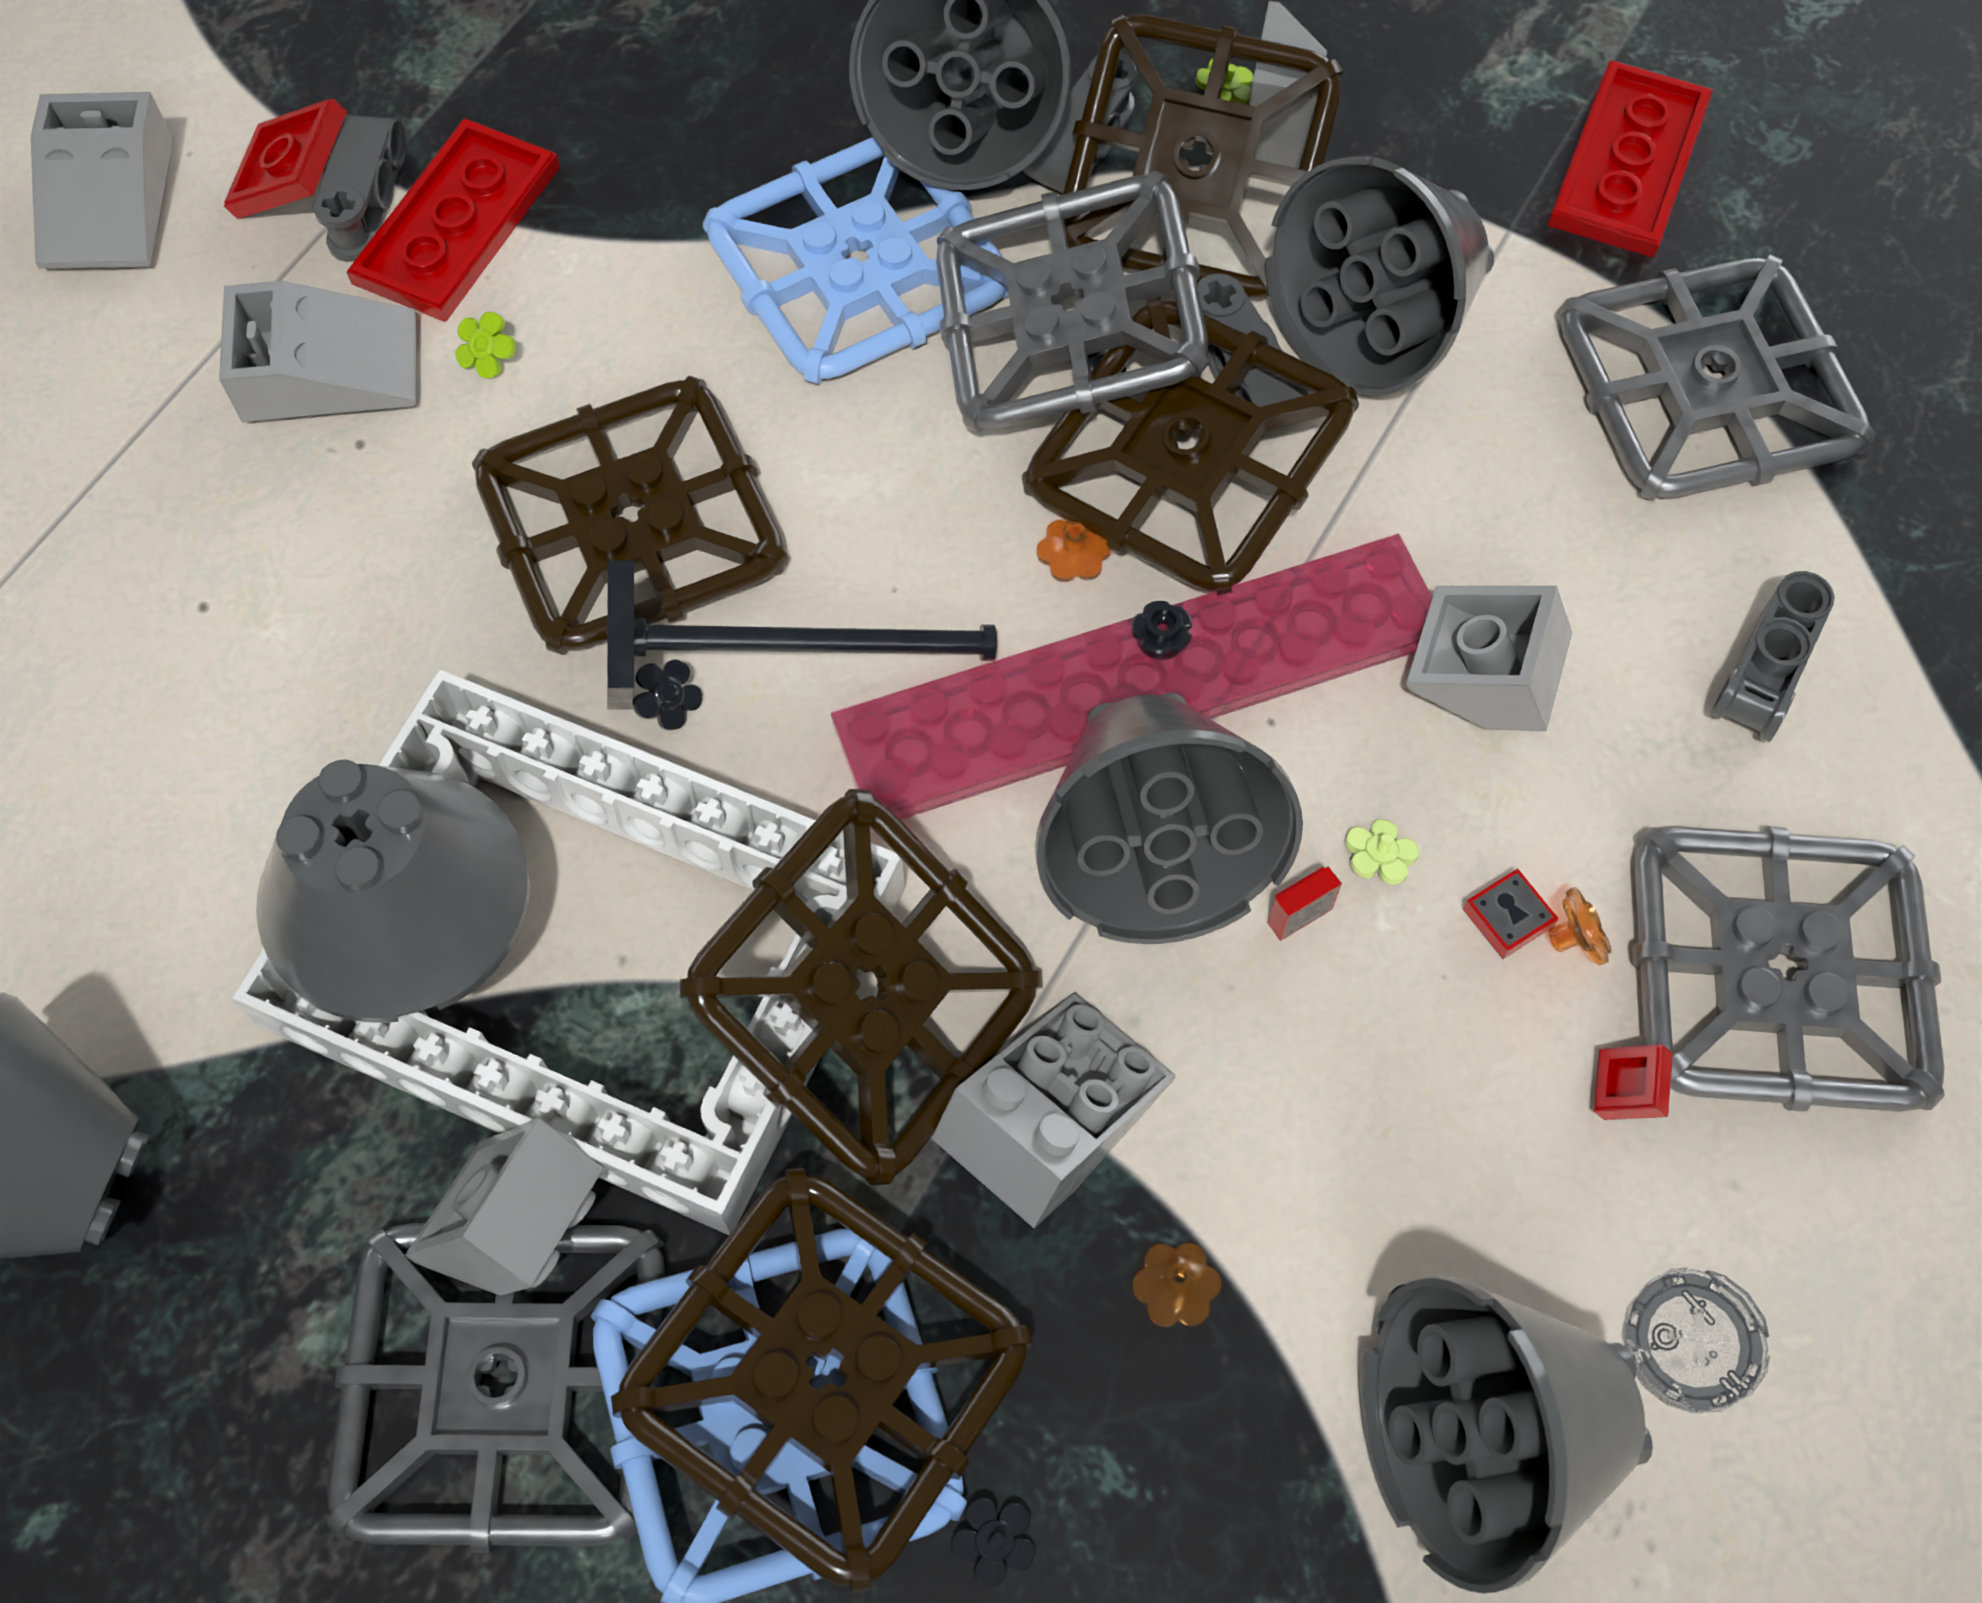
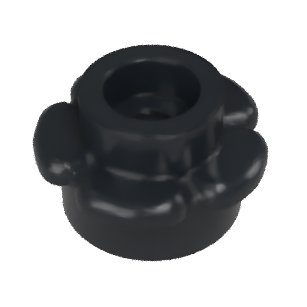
[1131,601,1193,660]

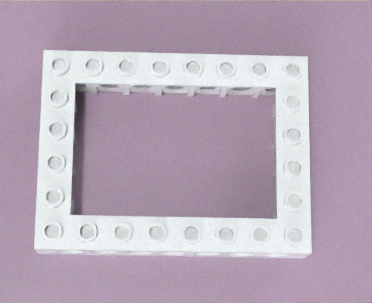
[232,669,905,1235]

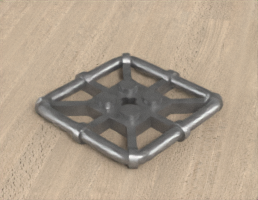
[936,171,1209,432]
[1557,255,1875,501]
[1633,826,1945,1112]
[327,1223,666,1553]

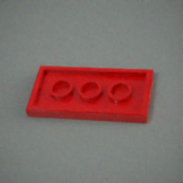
[1547,60,1713,258]
[346,118,560,323]

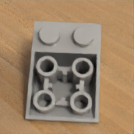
[31,92,173,269]
[219,281,416,422]
[931,993,1176,1228]

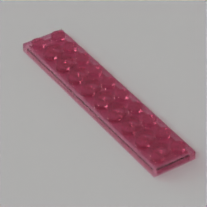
[831,534,1432,829]

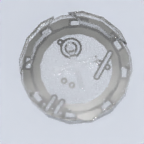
[1621,1267,1770,1414]

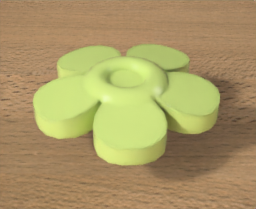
[1345,819,1419,885]

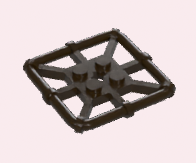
[1063,12,1344,299]
[1021,296,1359,596]
[472,375,789,655]
[679,789,1043,1186]
[611,1167,1033,1594]

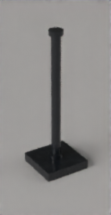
[607,560,997,710]

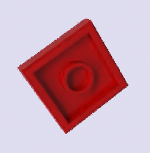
[223,98,347,219]

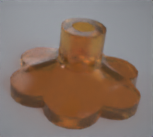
[1036,520,1111,582]
[1548,887,1612,966]
[1132,1243,1222,1327]

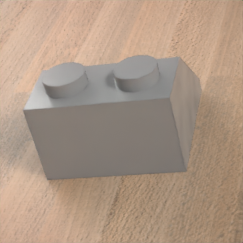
[1249,1,1327,169]
[1406,586,1573,731]
[405,1118,604,1296]

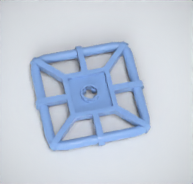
[703,137,1009,384]
[590,1229,967,1603]

